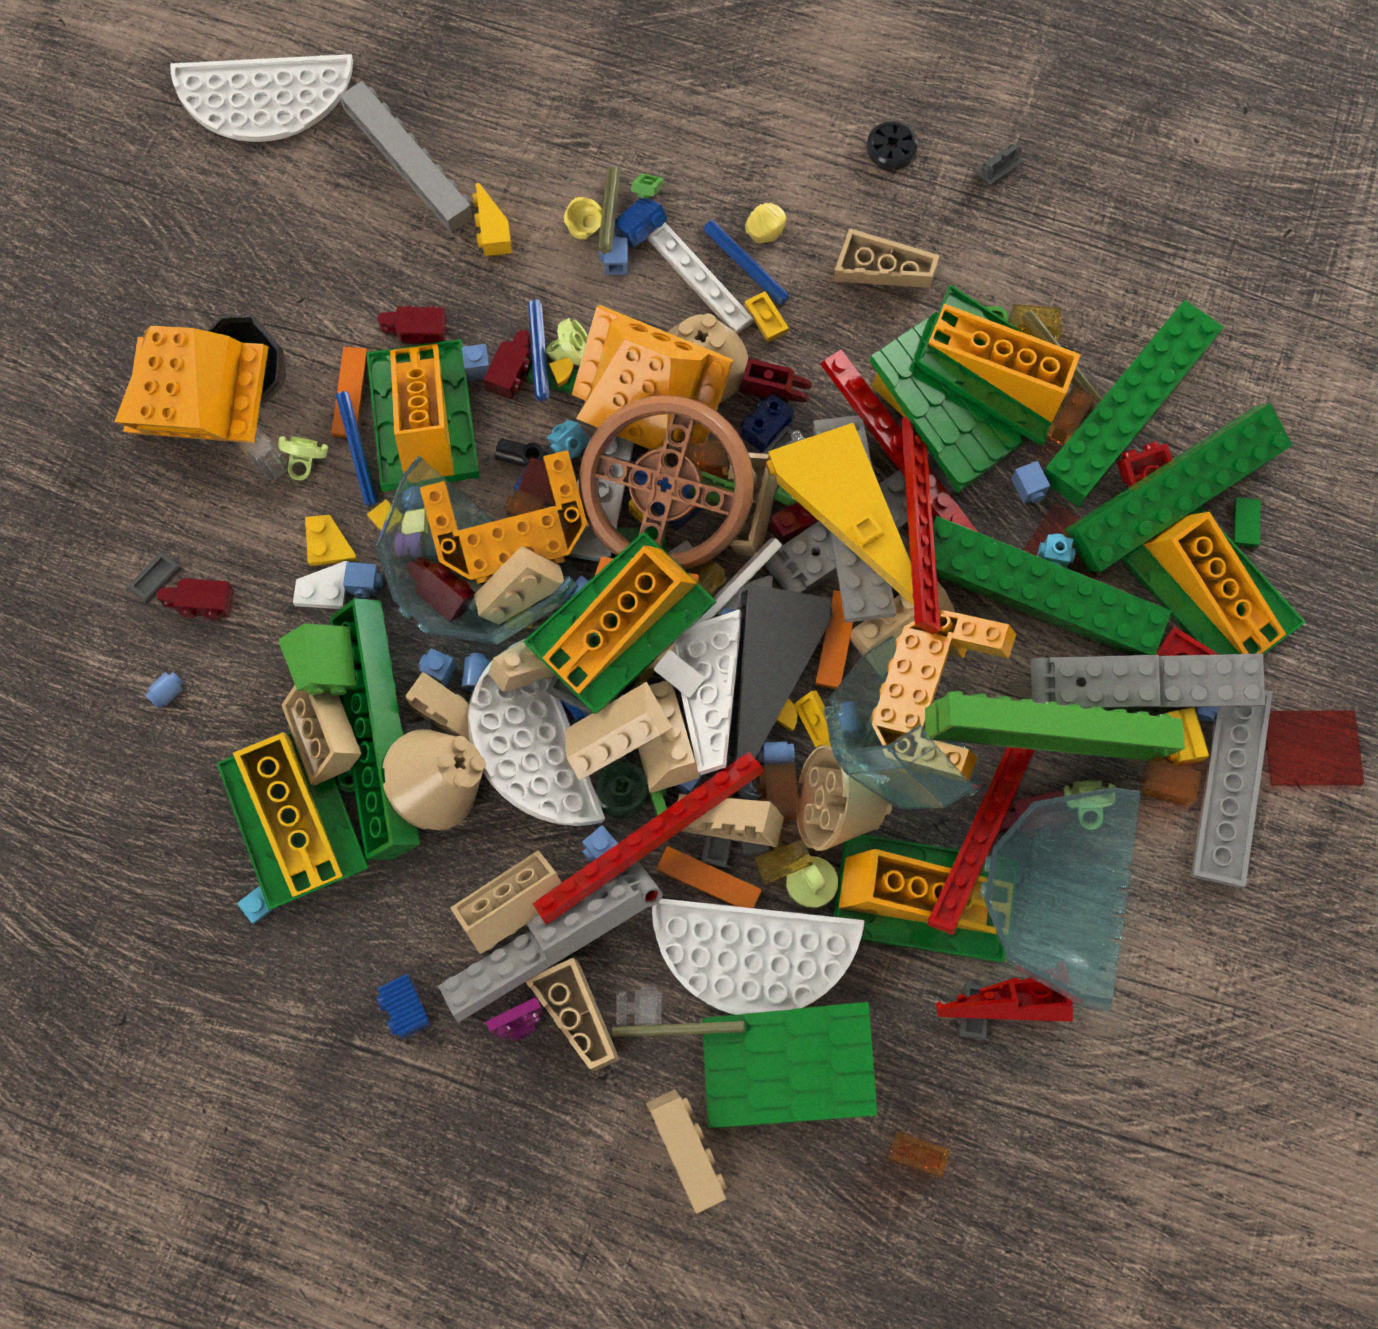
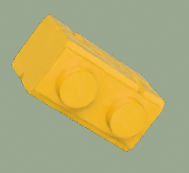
[1165,707,1209,767]

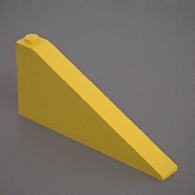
[765,422,914,606]

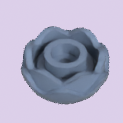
[737,778,761,800]

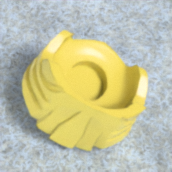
[564,197,602,240]
[745,203,786,244]

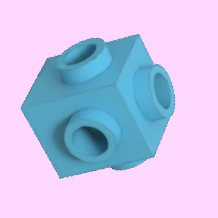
[546,420,590,459]
[1038,534,1076,568]

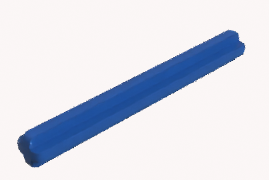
[704,220,789,305]
[528,299,549,402]
[336,391,378,506]

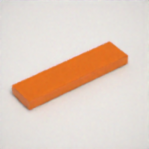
[331,347,368,438]
[815,590,853,690]
[656,846,762,908]

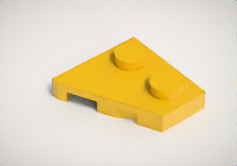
[305,515,357,566]

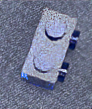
[741,393,795,453]

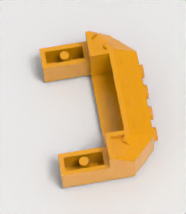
[420,450,587,584]
[871,609,1017,782]

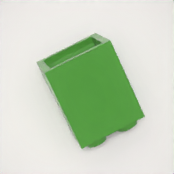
[279,623,356,696]

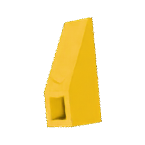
[472,183,512,256]

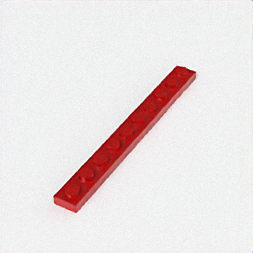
[820,349,977,532]
[901,417,941,635]
[928,747,1036,935]
[533,752,764,925]

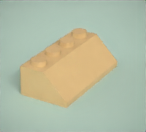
[850,581,956,677]
[638,680,700,793]
[565,682,673,781]
[282,685,361,785]
[450,850,562,954]

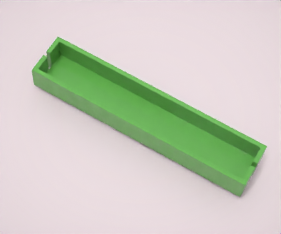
[925,691,1185,762]

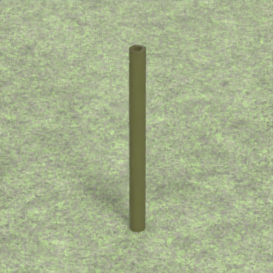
[612,1021,746,1037]

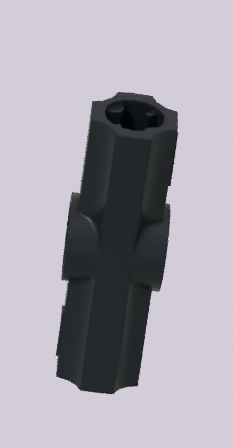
[495,438,551,474]

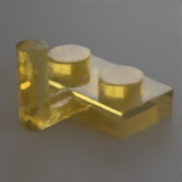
[755,837,813,884]

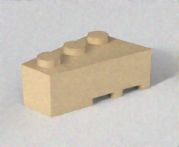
[474,546,566,625]

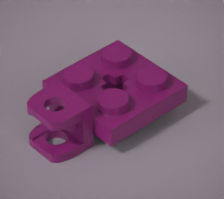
[486,997,544,1042]

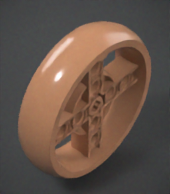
[579,395,754,570]

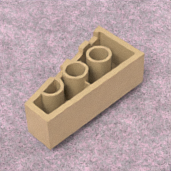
[834,228,940,288]
[728,453,778,556]
[488,639,555,692]
[678,794,784,847]
[526,958,620,1071]
[646,1089,727,1214]

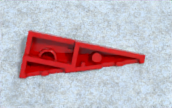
[936,963,1073,1022]

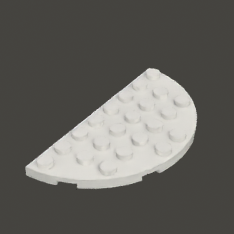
[170,54,353,142]
[468,639,605,826]
[652,899,864,1015]

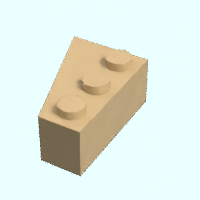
[405,672,470,742]

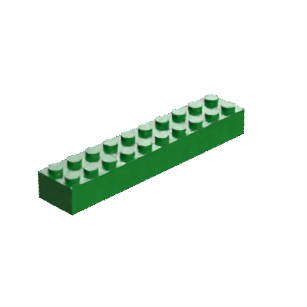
[1044,300,1224,508]
[1064,403,1293,572]
[933,516,1172,656]
[329,598,420,860]

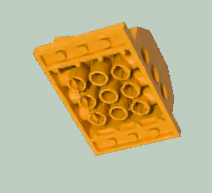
[572,305,734,450]
[114,326,269,443]

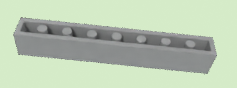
[340,81,473,233]

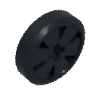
[867,121,918,170]

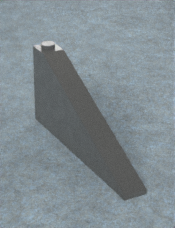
[726,584,832,767]

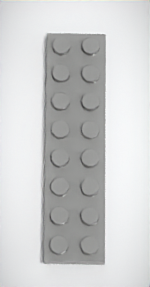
[1191,690,1273,889]

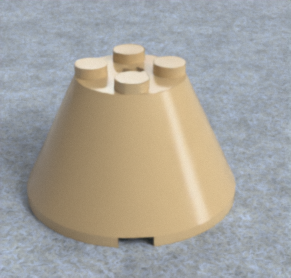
[667,313,748,403]
[382,730,486,831]
[796,745,892,851]

